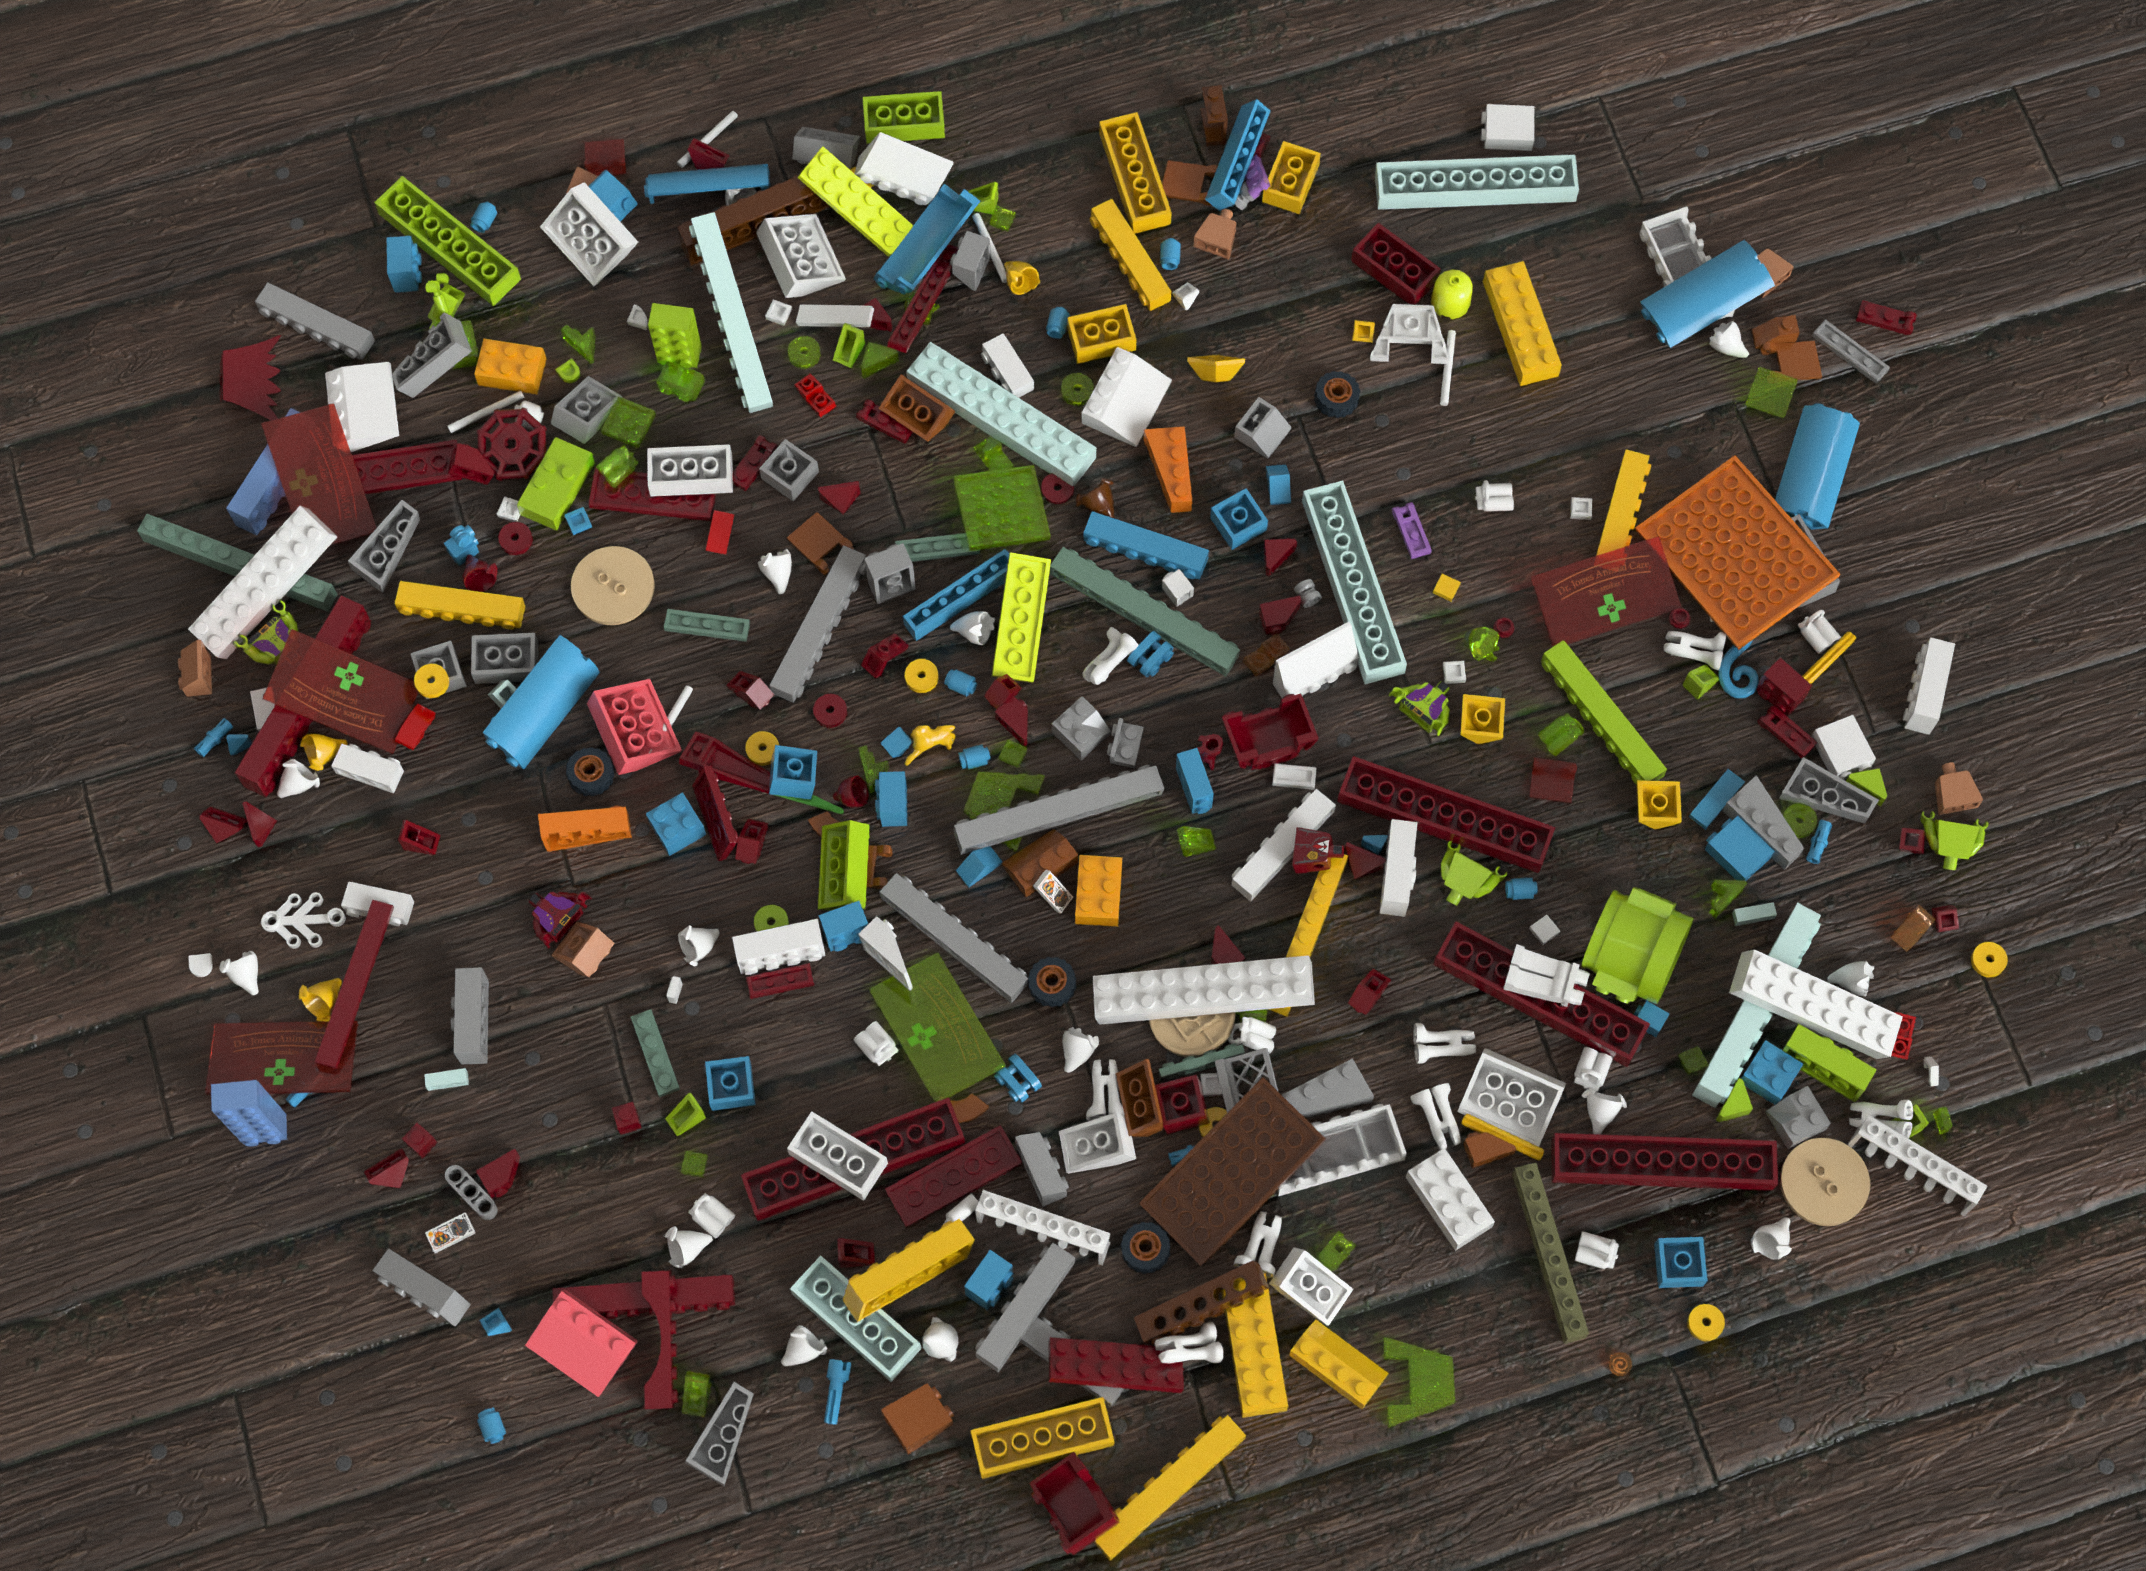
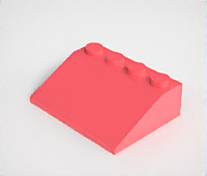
[587,679,682,775]
[525,1290,638,1397]

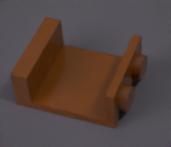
[1200,85,1228,146]

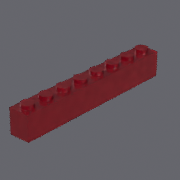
[553,1275,735,1319]

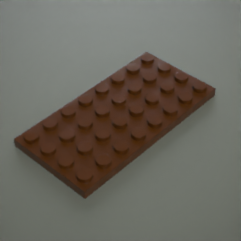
[1139,1077,1327,1266]

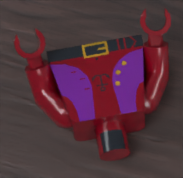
[529,891,592,949]

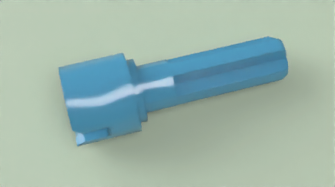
[824,1359,851,1425]

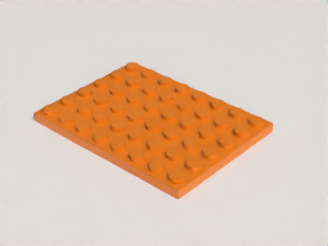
[1635,455,1840,650]

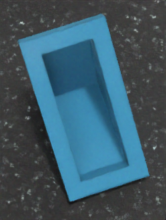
[1266,465,1291,505]
[956,846,1002,888]

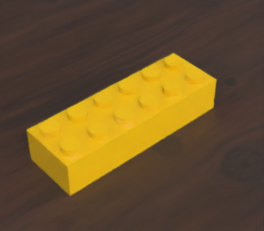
[1099,112,1172,234]
[1483,261,1562,386]
[842,1218,975,1322]
[1221,1273,1288,1418]
[971,1397,1114,1479]

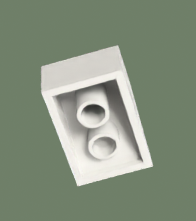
[859,916,913,990]
[1059,1112,1136,1174]
[1269,1248,1353,1326]

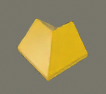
[1187,355,1245,382]
[1460,694,1505,744]
[1637,780,1682,830]

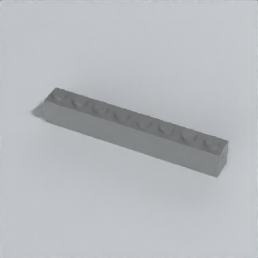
[769,545,866,703]
[880,873,1028,1003]

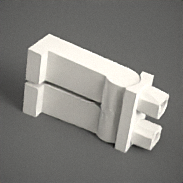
[1503,944,1590,1007]

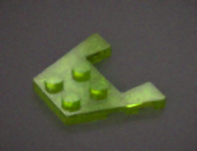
[963,772,1045,852]
[1383,1338,1455,1427]

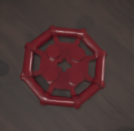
[476,407,547,481]

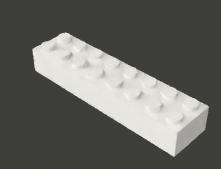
[188,506,338,659]
[1729,950,1902,1059]

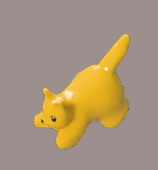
[905,725,956,766]

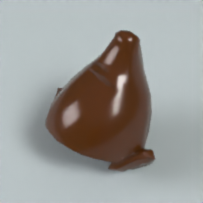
[1076,478,1115,518]

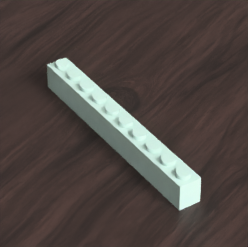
[689,212,773,413]

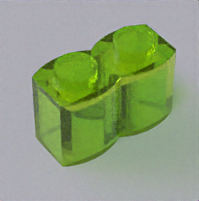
[656,361,705,402]

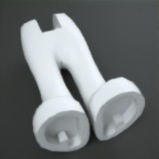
[1082,627,1138,685]
[1664,631,1726,670]
[1413,1023,1476,1064]
[1086,1059,1125,1121]
[1410,1083,1461,1149]
[1849,1100,1913,1139]
[1234,1211,1282,1278]
[1155,1322,1223,1364]

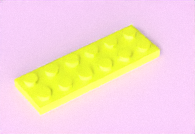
[797,146,913,257]
[992,552,1051,683]

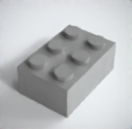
[864,543,916,604]
[471,633,539,684]

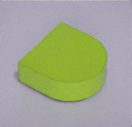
[555,358,580,383]

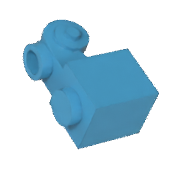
[444,525,479,566]

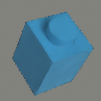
[1634,1001,1669,1037]

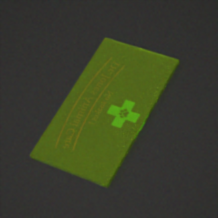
[869,953,1006,1102]

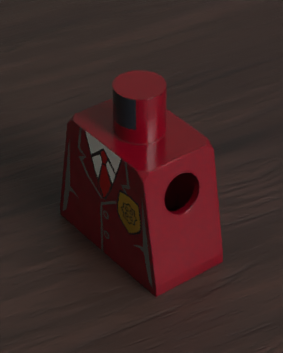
[1292,827,1344,873]

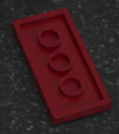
[692,766,738,861]

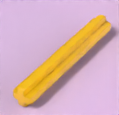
[1802,632,1856,684]
[1461,1114,1544,1160]

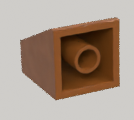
[881,1383,954,1455]

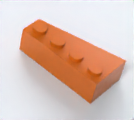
[1144,427,1192,513]
[538,806,632,852]

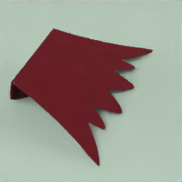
[219,335,281,426]

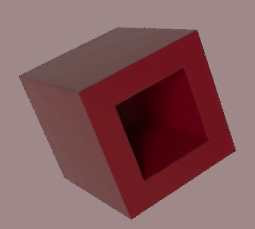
[984,674,1021,709]
[1899,828,1925,854]
[612,1102,642,1135]
[402,1123,437,1159]

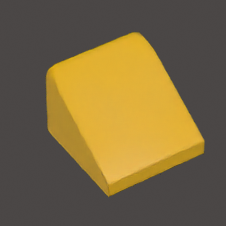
[1352,320,1375,343]

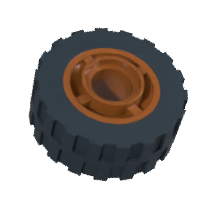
[1314,371,1360,418]
[566,747,614,797]
[1028,957,1076,1007]
[1121,1222,1170,1274]

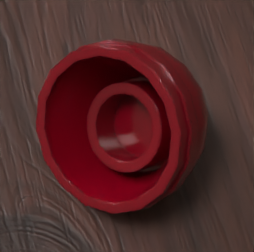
[833,775,869,808]

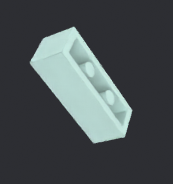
[1732,902,1777,926]
[424,1068,469,1091]

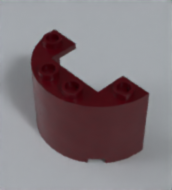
[1221,693,1319,770]
[1029,1452,1120,1555]

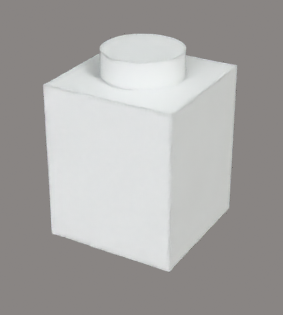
[1162,569,1194,607]

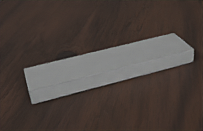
[1812,320,1890,384]

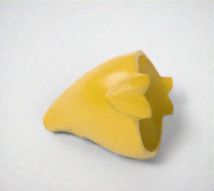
[1004,261,1041,295]
[300,734,348,771]
[299,978,342,1022]

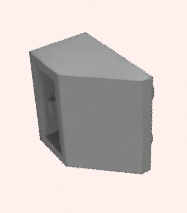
[1234,397,1291,459]

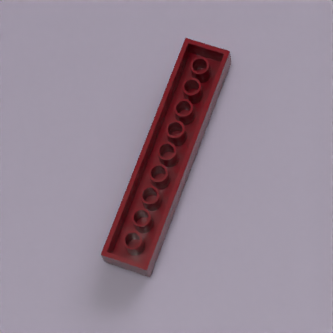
[235,596,371,798]
[1337,756,1555,873]
[1433,921,1650,1067]
[741,1097,965,1221]
[1551,1133,1778,1190]

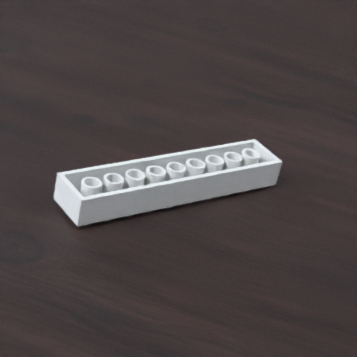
[1093,955,1315,1025]

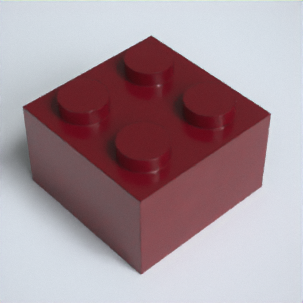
[1756,658,1812,717]
[1155,1075,1210,1134]

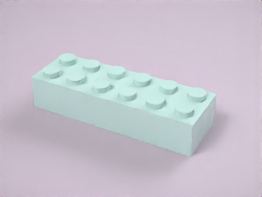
[790,1255,921,1382]

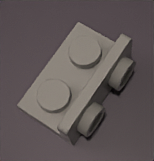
[1107,718,1144,768]

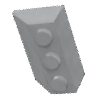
[792,127,860,169]
[1015,1132,1069,1207]

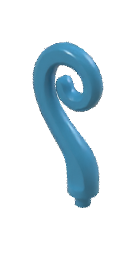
[1718,639,1759,699]

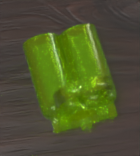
[596,445,639,488]
[1538,713,1584,756]

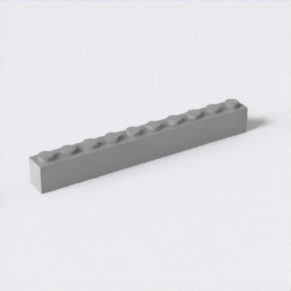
[953,765,1164,855]

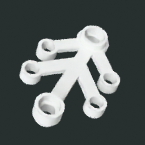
[261,892,346,949]

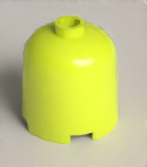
[1431,269,1473,319]

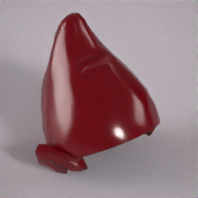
[462,555,498,592]

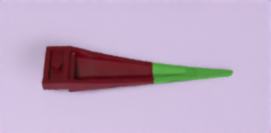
[679,731,844,814]

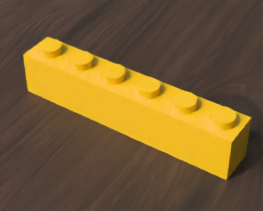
[1090,199,1171,311]
[1593,449,1651,572]
[395,581,525,630]

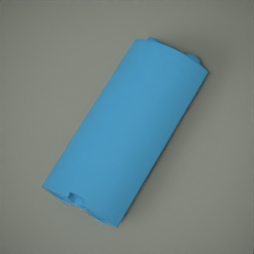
[644,164,770,204]
[873,184,980,295]
[1640,240,1775,348]
[1775,403,1860,530]
[483,635,600,770]

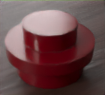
[1669,608,1690,629]
[1493,618,1515,638]

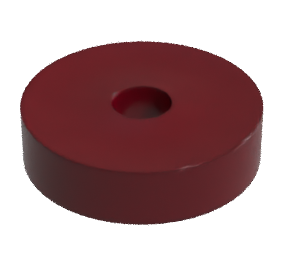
[1041,473,1074,504]
[498,522,533,555]
[813,694,847,728]

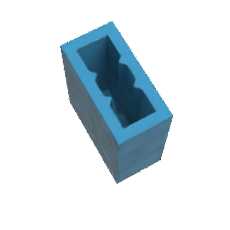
[1176,748,1214,814]
[1705,816,1775,885]

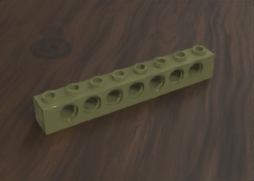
[1512,1163,1589,1344]

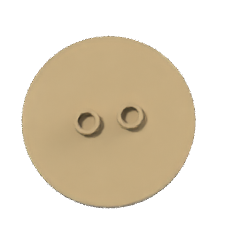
[571,546,655,625]
[1149,1012,1236,1057]
[1780,1138,1870,1226]

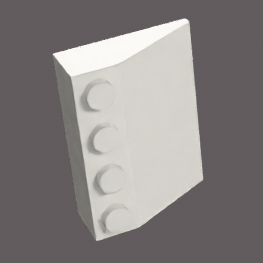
[855,132,953,206]
[540,182,638,286]
[756,214,846,298]
[1082,347,1172,447]
[325,362,399,454]
[1273,622,1359,699]
[1457,1048,1566,1147]

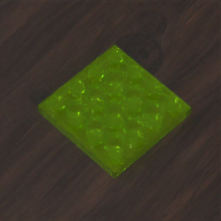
[953,465,1051,551]

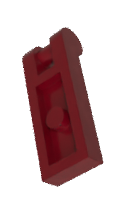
[1856,300,1917,335]
[856,399,913,444]
[733,435,778,492]
[1757,706,1817,759]

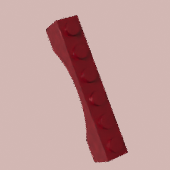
[641,1270,678,1409]

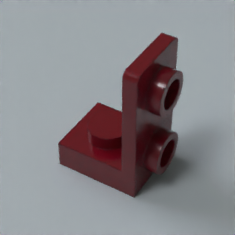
[861,633,909,678]

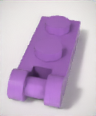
[1245,154,1270,199]
[1392,502,1431,559]

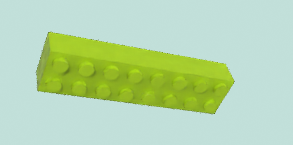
[374,176,521,306]

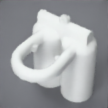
[1475,480,1514,512]
[1798,610,1841,654]
[1228,1017,1276,1054]
[853,1021,898,1066]
[1574,1047,1613,1092]
[688,1193,735,1238]
[944,1194,978,1224]
[1575,1231,1619,1269]

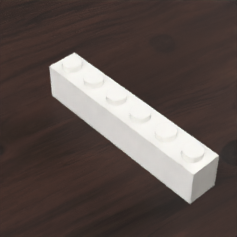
[1232,789,1336,902]

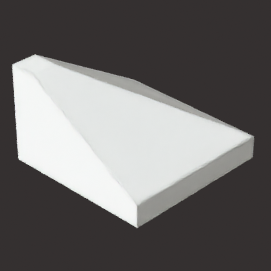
[1172,283,1199,310]

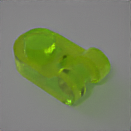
[1318,1231,1356,1271]

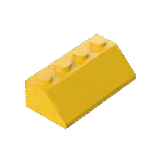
[1289,1320,1389,1410]

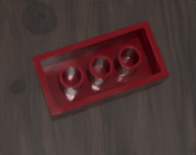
[1351,223,1441,305]

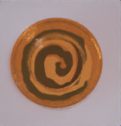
[1609,1352,1632,1376]

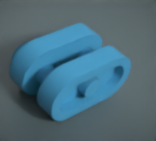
[1127,631,1174,677]
[994,1053,1042,1103]

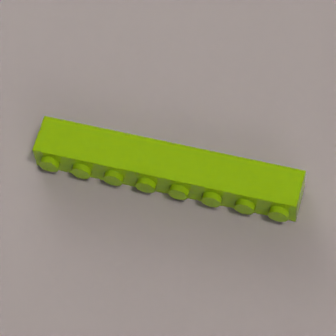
[1541,640,1667,785]

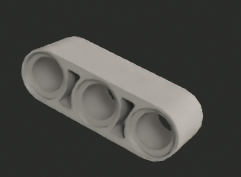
[445,1165,498,1220]

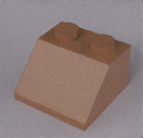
[178,640,212,697]
[551,921,614,977]

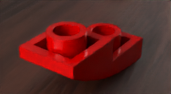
[794,373,837,418]
[706,510,735,555]
[395,703,436,750]
[1891,1011,1916,1060]

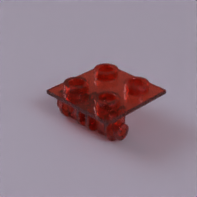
[584,139,626,176]
[1529,757,1577,803]

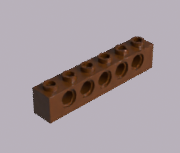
[1134,1260,1269,1346]

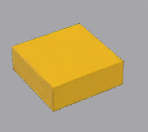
[1433,574,1461,602]

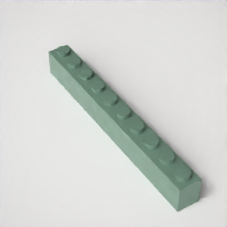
[137,514,338,612]
[1050,547,1240,677]

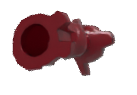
[1197,734,1223,770]

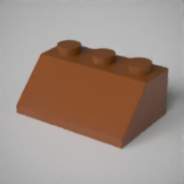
[879,374,955,441]
[1001,829,1078,898]
[1116,1059,1163,1137]

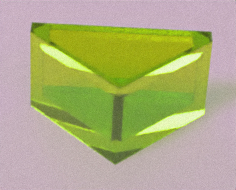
[860,342,899,379]

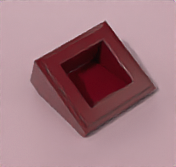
[1932,905,1959,932]

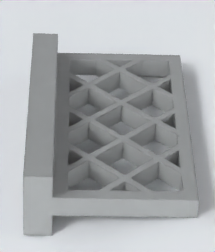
[1215,1048,1278,1113]

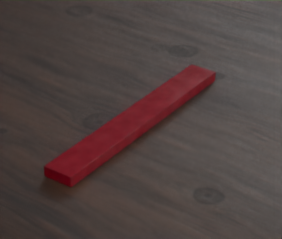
[887,244,959,353]
[315,900,394,1069]

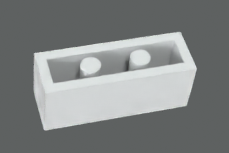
[981,333,1034,398]
[332,744,404,793]
[341,882,414,926]

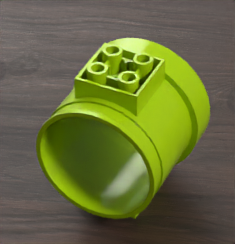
[1581,887,1694,1004]

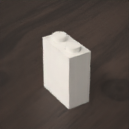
[1481,104,1534,151]
[1811,715,1876,780]

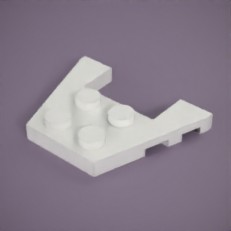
[1370,304,1450,364]

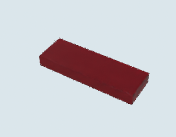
[746,963,814,999]

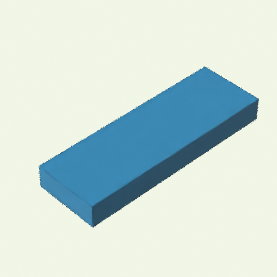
[1689,769,1745,830]

